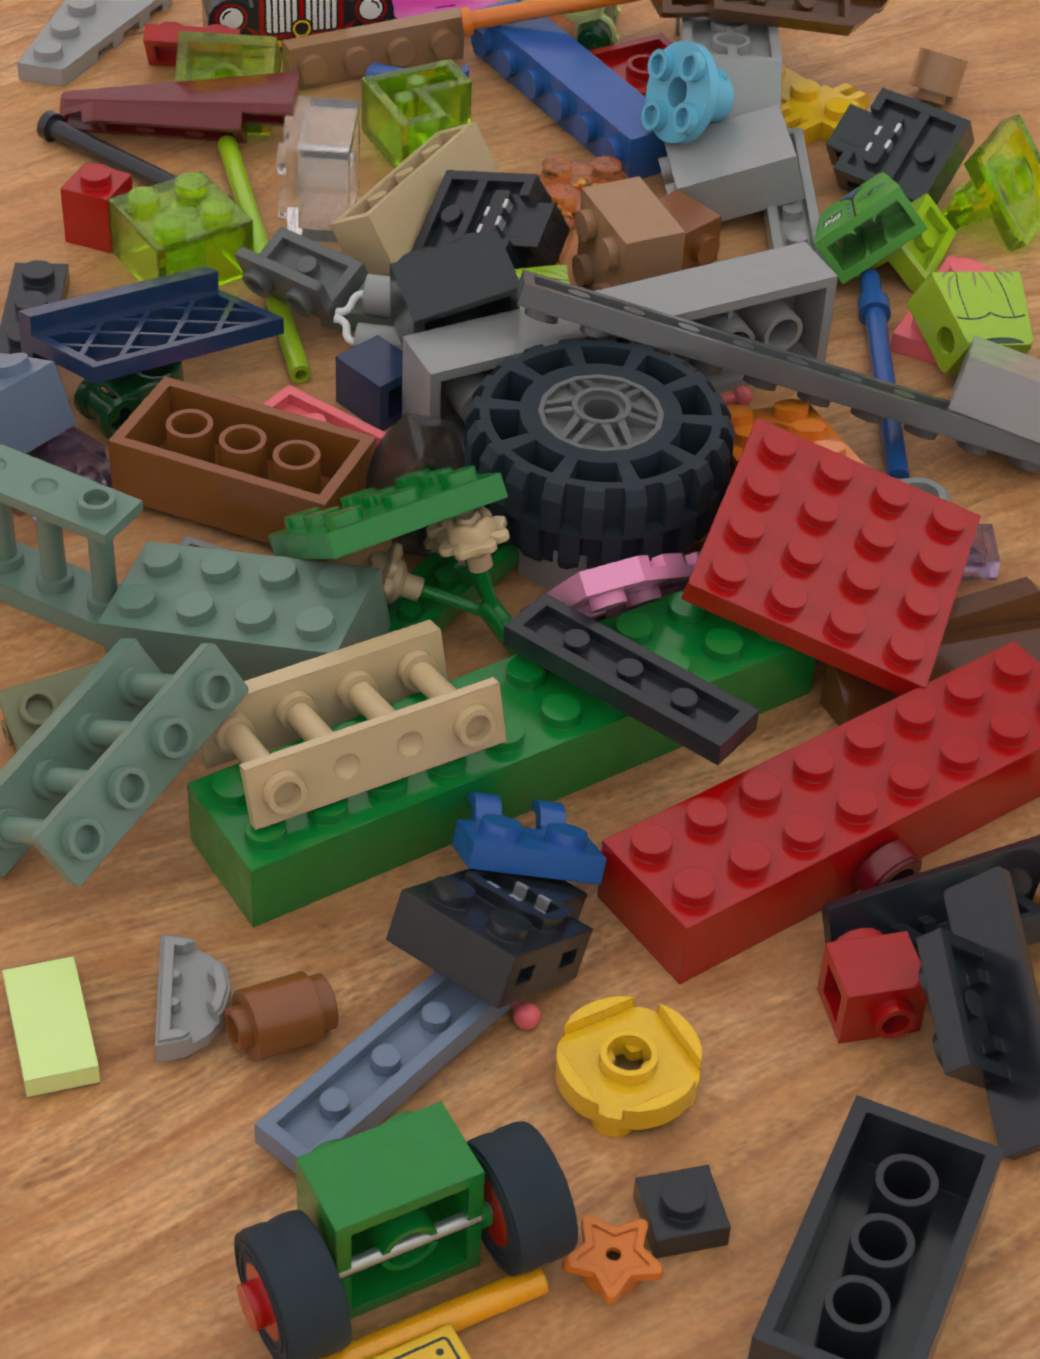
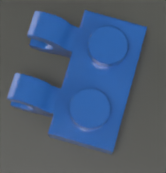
[452,791,607,885]

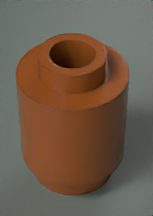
[224,971,339,1061]

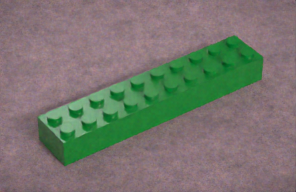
[187,589,816,928]

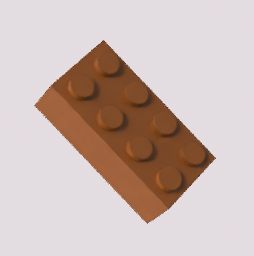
[108,376,376,561]

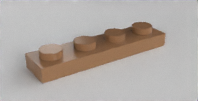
[282,8,464,90]

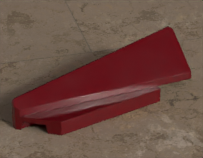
[59,71,301,143]

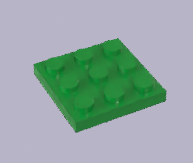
[268,465,508,559]

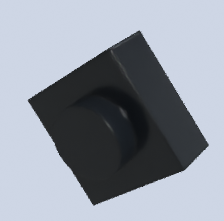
[633,1165,731,1259]

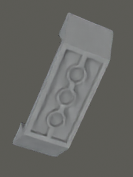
[675,17,783,124]

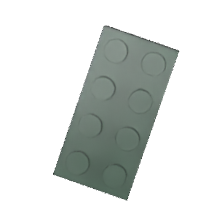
[97,541,391,681]

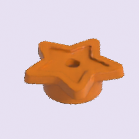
[561,1214,664,1304]

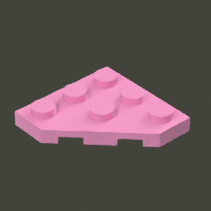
[520,552,700,619]

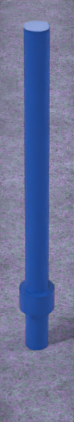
[857,269,910,479]

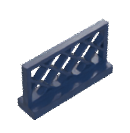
[18,266,284,384]

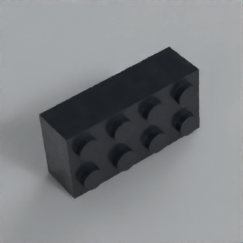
[748,1095,1005,1359]

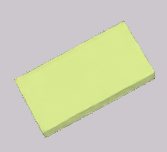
[2,956,101,1097]

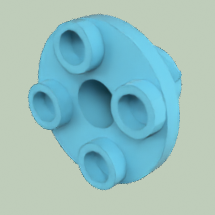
[641,40,734,145]

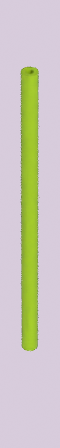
[217,135,312,384]

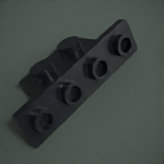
[822,835,1040,958]
[916,866,1040,1160]

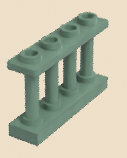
[0,638,248,886]

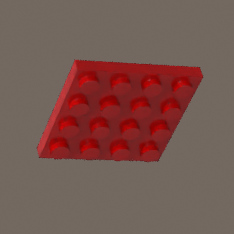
[681,418,981,696]

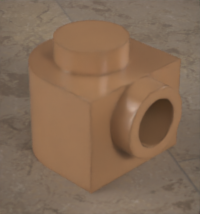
[909,47,968,105]

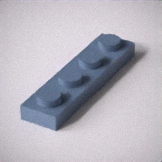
[254,971,510,1174]

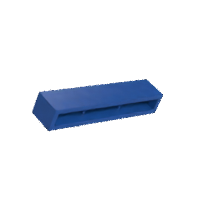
[471,0,667,179]

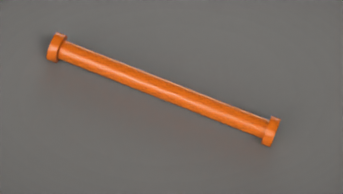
[460,0,642,36]

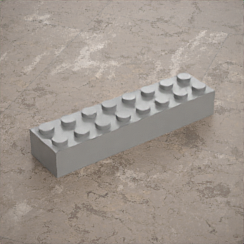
[402,241,838,467]

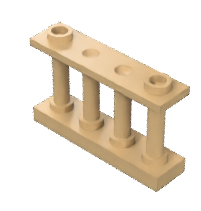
[196,619,507,830]

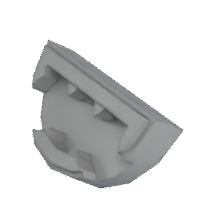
[155,934,232,1063]

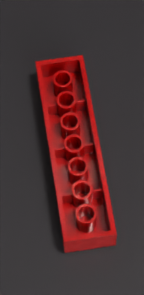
[597,641,1040,985]

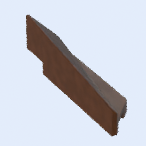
[650,0,889,36]
[820,577,1040,726]

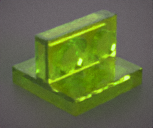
[942,114,1040,252]

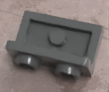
[234,226,368,323]

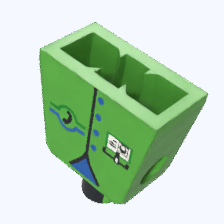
[814,172,928,284]

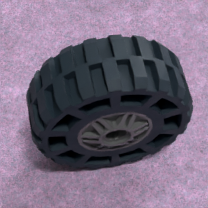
[464,338,735,569]

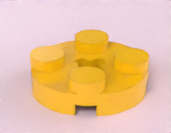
[555,996,702,1138]

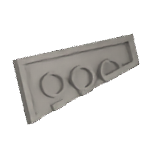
[17,0,172,87]

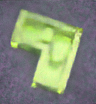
[361,59,472,169]

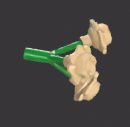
[364,506,517,656]

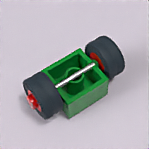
[234,1101,578,1359]

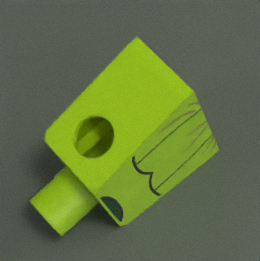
[907,271,1033,376]

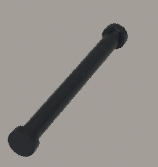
[37,110,234,224]

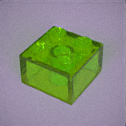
[108,171,254,285]

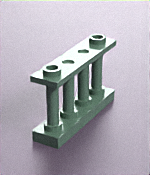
[0,444,143,645]

